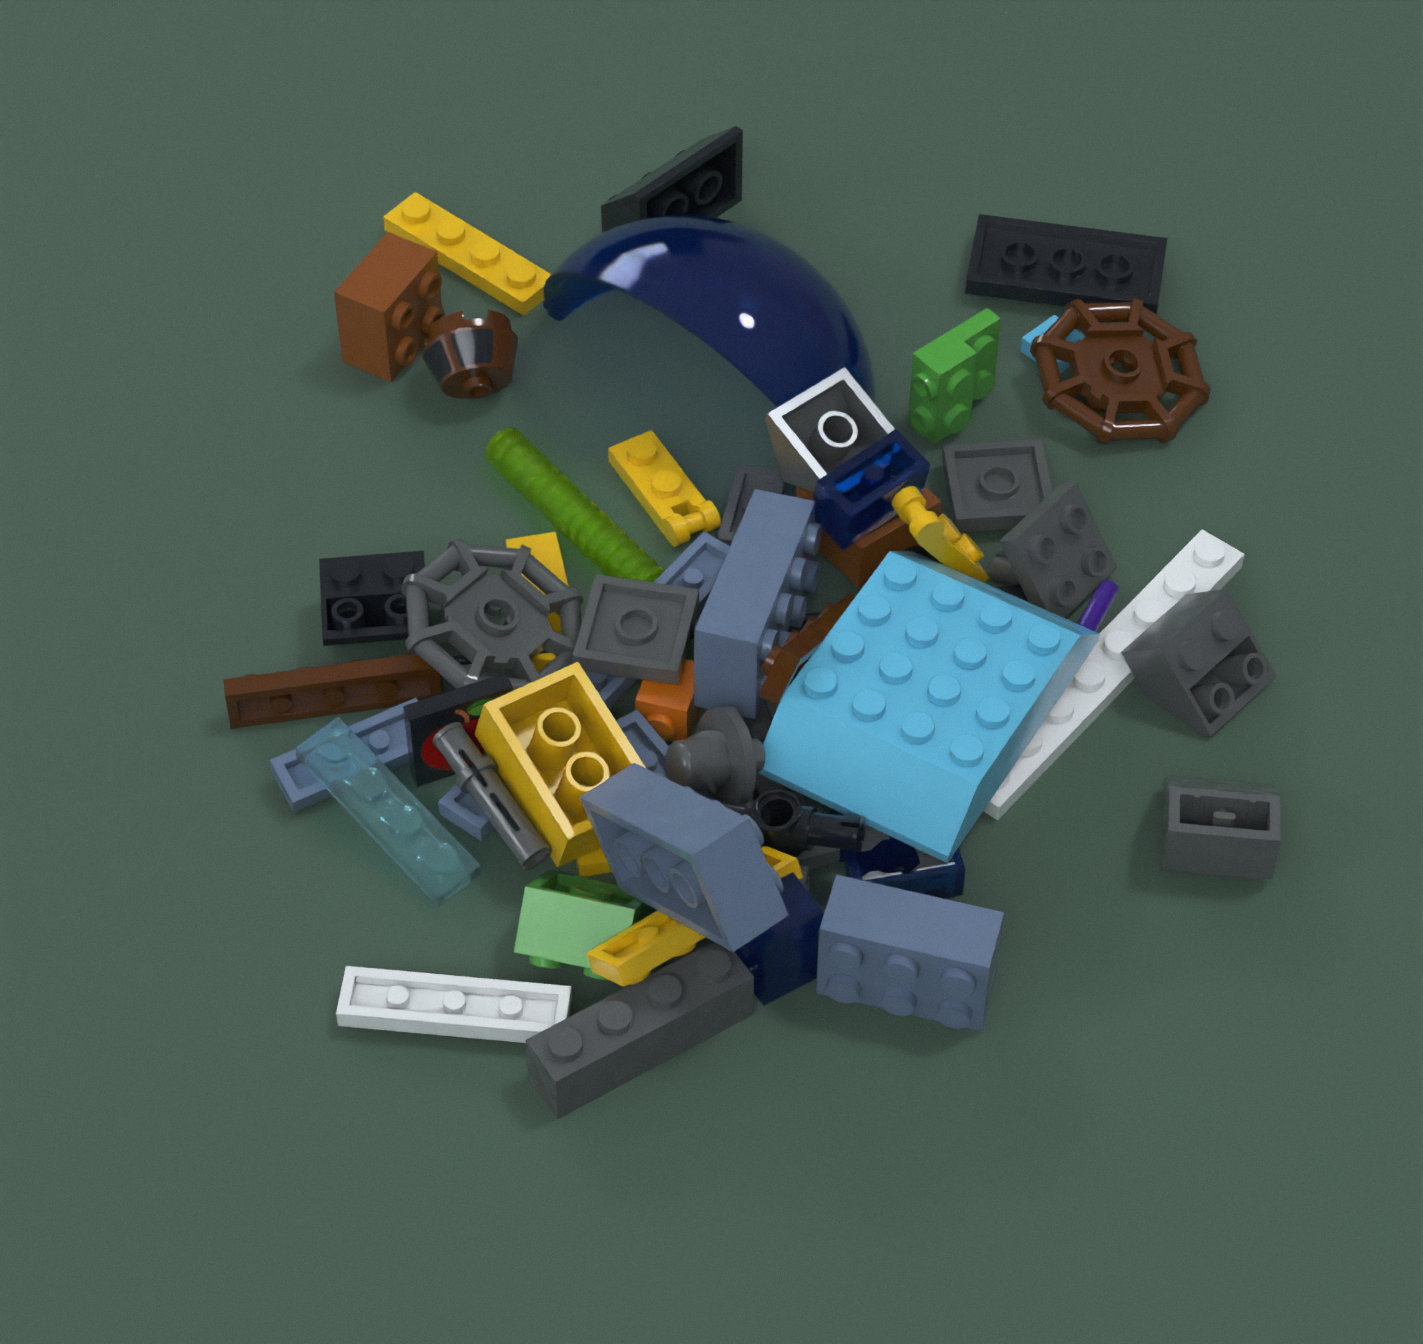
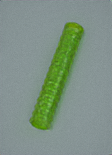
[484,427,665,582]

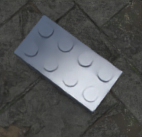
[694,489,822,720]
[580,763,789,952]

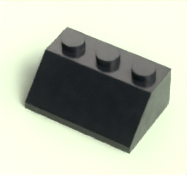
[601,126,743,268]

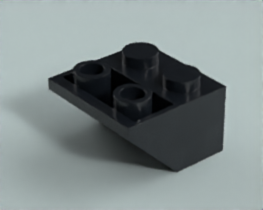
[319,551,430,646]

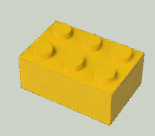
[475,662,646,868]

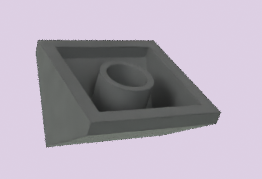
[765,367,908,497]

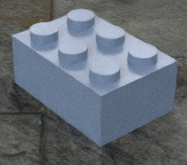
[816,875,1004,1032]

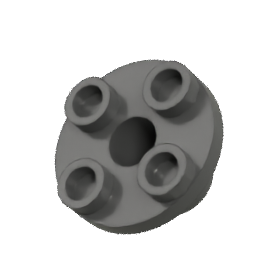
[665,706,765,804]

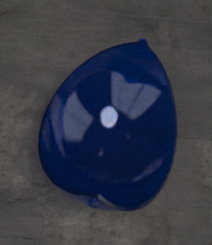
[543,214,875,408]

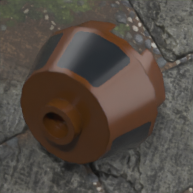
[422,310,518,399]

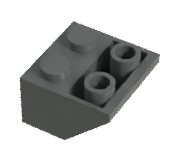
[1121,589,1277,737]
[1161,776,1281,880]

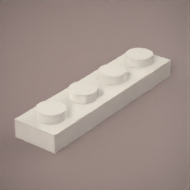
[336,966,572,1043]

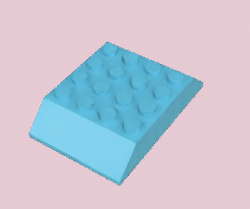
[756,551,1100,863]

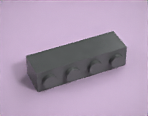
[526,941,754,1119]

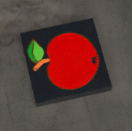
[403,673,513,787]

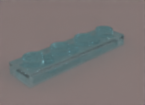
[296,717,481,907]

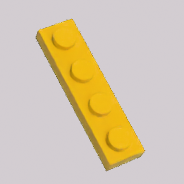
[383,192,556,316]
[586,846,803,987]

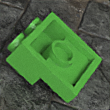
[908,308,1001,444]

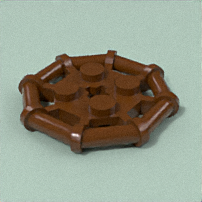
[1030,298,1210,445]

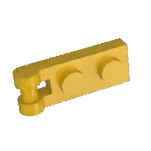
[608,430,721,547]
[891,486,990,583]

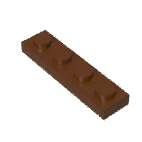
[758,593,855,705]
[223,653,442,729]

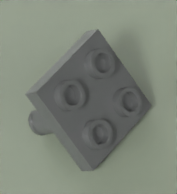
[988,482,1117,618]

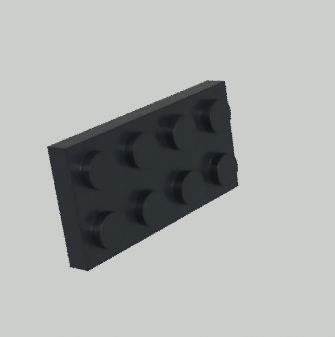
[965,214,1167,315]

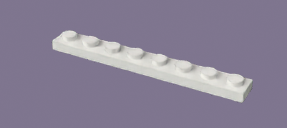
[984,529,1245,821]

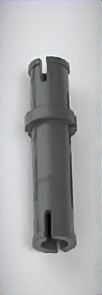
[432,722,552,871]

